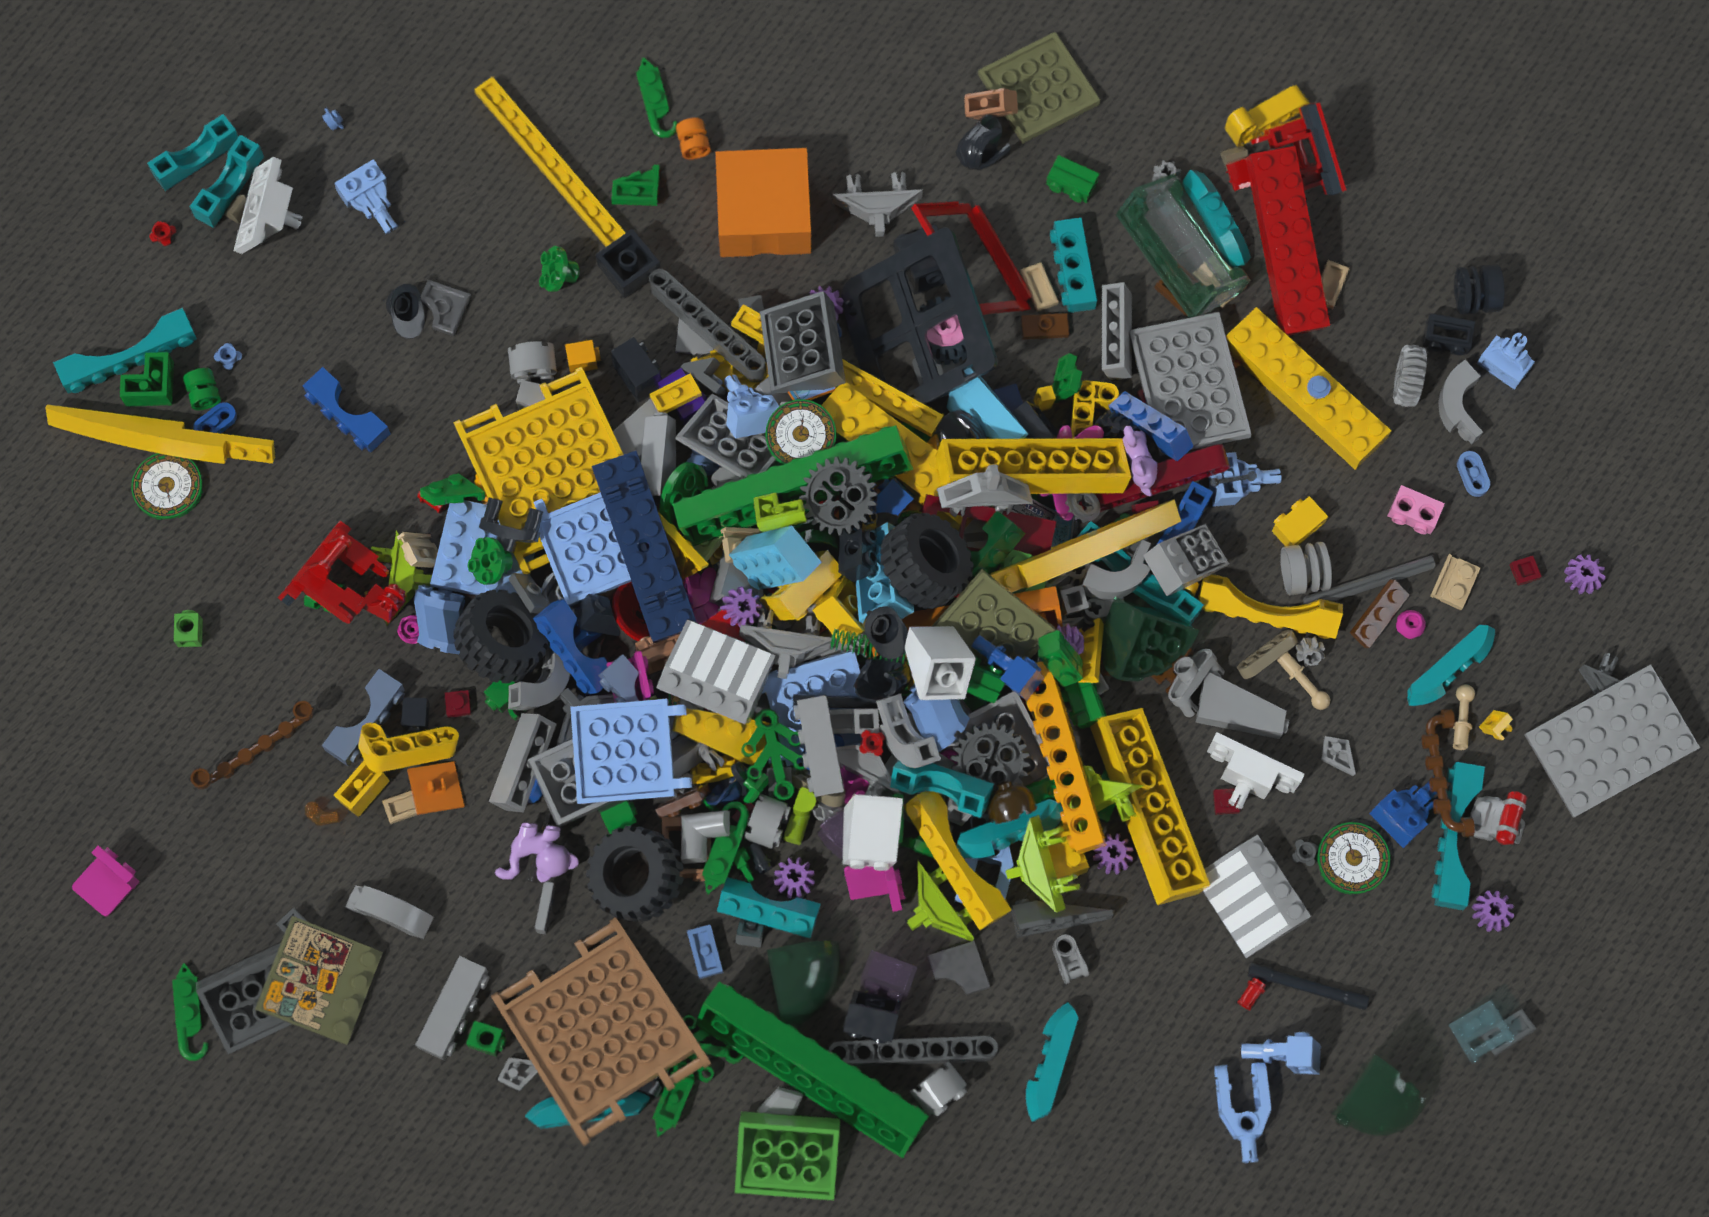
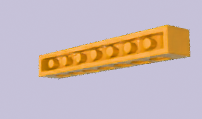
[1026,661,1107,854]

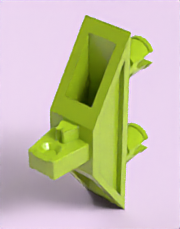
[365,530,434,626]
[1058,766,1145,832]
[1005,815,1080,913]
[907,861,974,942]

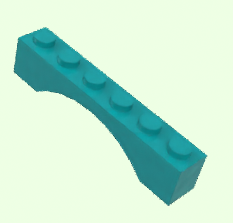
[53,308,197,394]
[1077,521,1204,631]
[1431,762,1485,910]

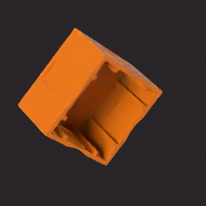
[716,148,811,257]

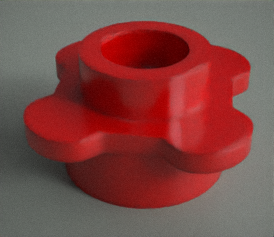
[149,221,176,246]
[859,730,885,756]

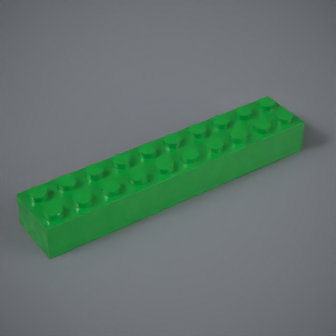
[673,425,913,546]
[695,982,928,1159]

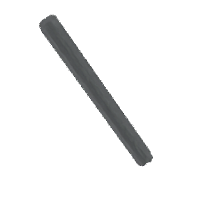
[1303,556,1436,604]

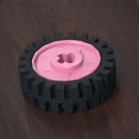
[918,297,967,365]

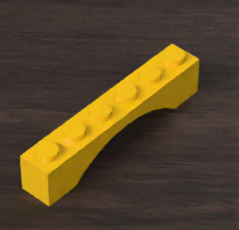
[1198,574,1343,639]
[904,791,1012,930]

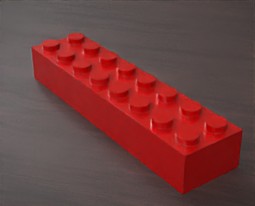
[1246,146,1330,336]

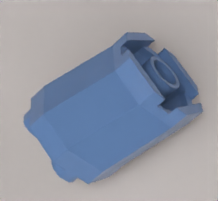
[414,585,465,654]
[904,683,970,752]

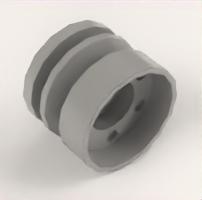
[1280,542,1332,596]

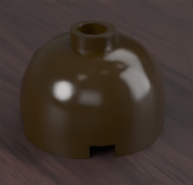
[987,780,1038,824]

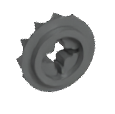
[1065,493,1100,523]

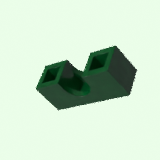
[966,511,1025,581]

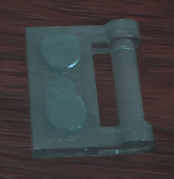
[1449,1000,1515,1064]

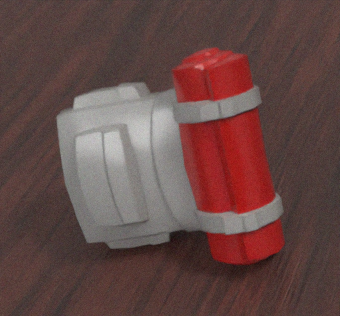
[1470,791,1527,845]

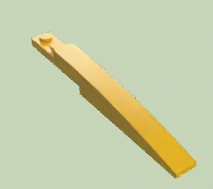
[45,405,275,464]
[989,499,1181,593]

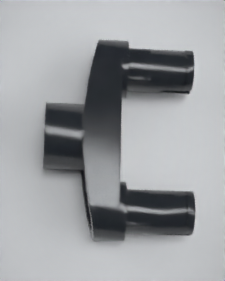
[479,497,543,553]

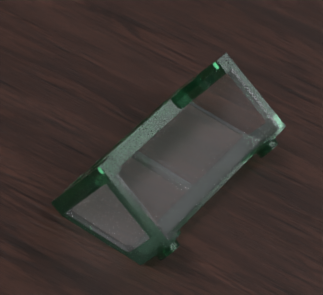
[1115,174,1251,318]

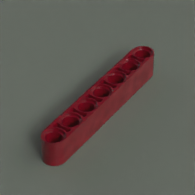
[1078,444,1230,512]

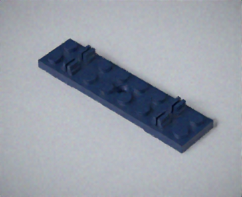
[592,451,697,643]

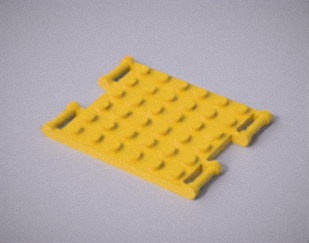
[453,367,624,575]

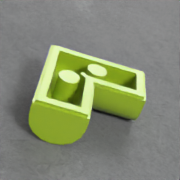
[754,493,807,532]
[783,787,816,845]

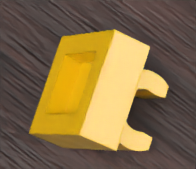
[1479,710,1513,741]

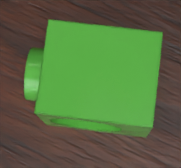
[174,610,203,647]

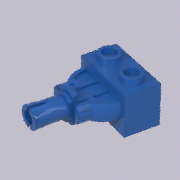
[972,636,1044,701]
[1369,777,1437,848]

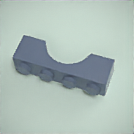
[598,655,678,740]
[322,669,405,766]

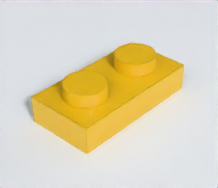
[649,373,702,413]

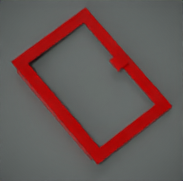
[911,201,1032,315]

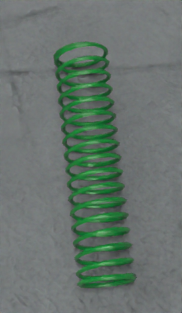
[830,628,909,665]

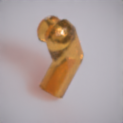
[305,802,339,826]

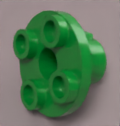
[539,246,580,292]
[467,537,513,585]

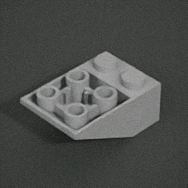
[1143,524,1229,596]

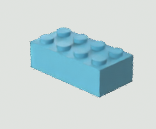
[855,522,914,623]
[729,526,821,590]

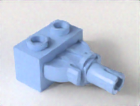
[335,159,398,234]
[1477,333,1535,390]
[724,375,779,439]
[1208,452,1281,506]
[1241,1032,1321,1075]

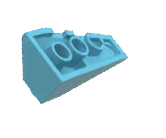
[946,368,1028,439]

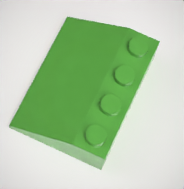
[735,1111,840,1200]

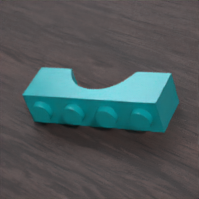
[147,114,238,191]
[190,135,264,228]
[890,760,994,818]
[717,877,821,938]

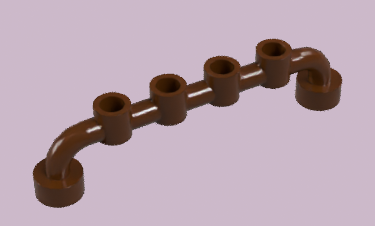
[190,701,314,789]
[1421,709,1475,837]

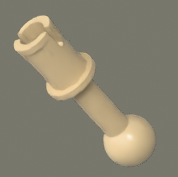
[1277,651,1330,710]
[1453,684,1475,750]

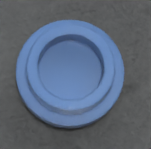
[1307,376,1331,399]

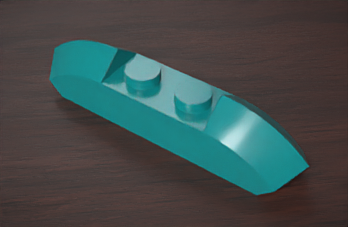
[1183,169,1251,267]
[1407,625,1495,706]
[956,799,1063,858]
[1026,1002,1078,1122]
[525,1090,650,1129]

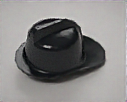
[386,284,425,339]
[863,606,908,659]

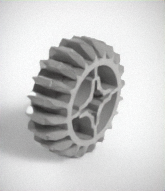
[1393,345,1427,407]

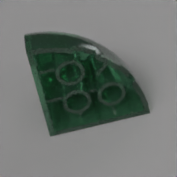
[1101,597,1200,681]
[767,940,841,1027]
[1331,1055,1426,1136]

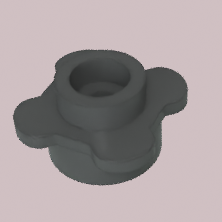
[1292,840,1318,866]

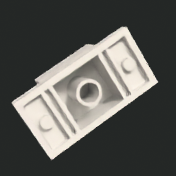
[234,157,302,254]
[1207,733,1305,809]

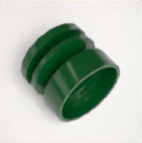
[792,511,839,564]

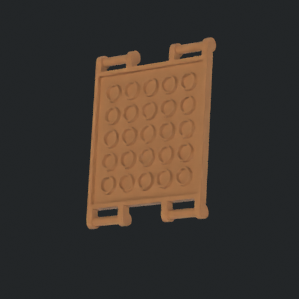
[491,917,711,1146]

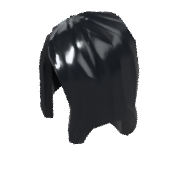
[956,114,1011,171]
[937,410,987,443]
[853,655,911,703]

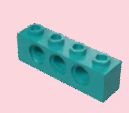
[1050,218,1097,313]

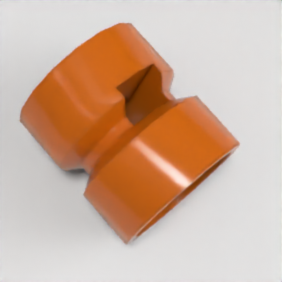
[676,118,711,160]

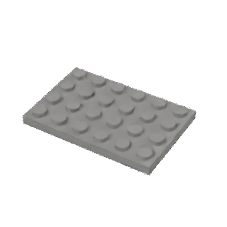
[1129,312,1251,456]
[1524,665,1700,818]

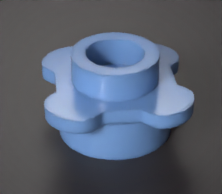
[322,107,344,130]
[214,343,242,370]

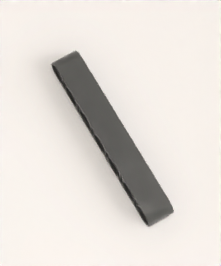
[649,269,766,383]
[828,1036,998,1067]

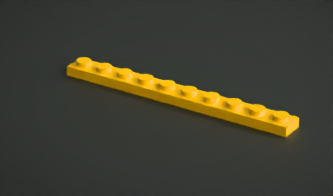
[474,77,625,247]
[731,304,943,437]

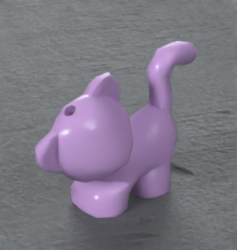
[1122,426,1157,496]
[495,822,579,882]

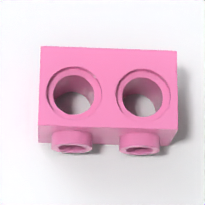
[1387,485,1445,534]

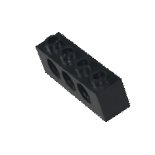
[838,488,877,582]

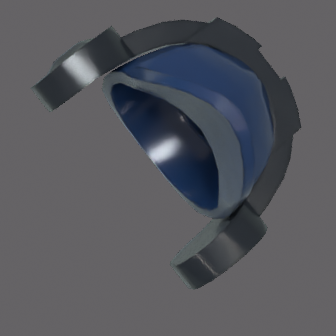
[698,762,749,810]

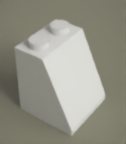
[904,626,976,700]
[843,795,903,871]

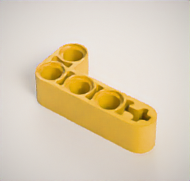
[1225,85,1309,147]
[1070,380,1119,439]
[358,723,459,772]

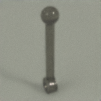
[1210,471,1257,487]

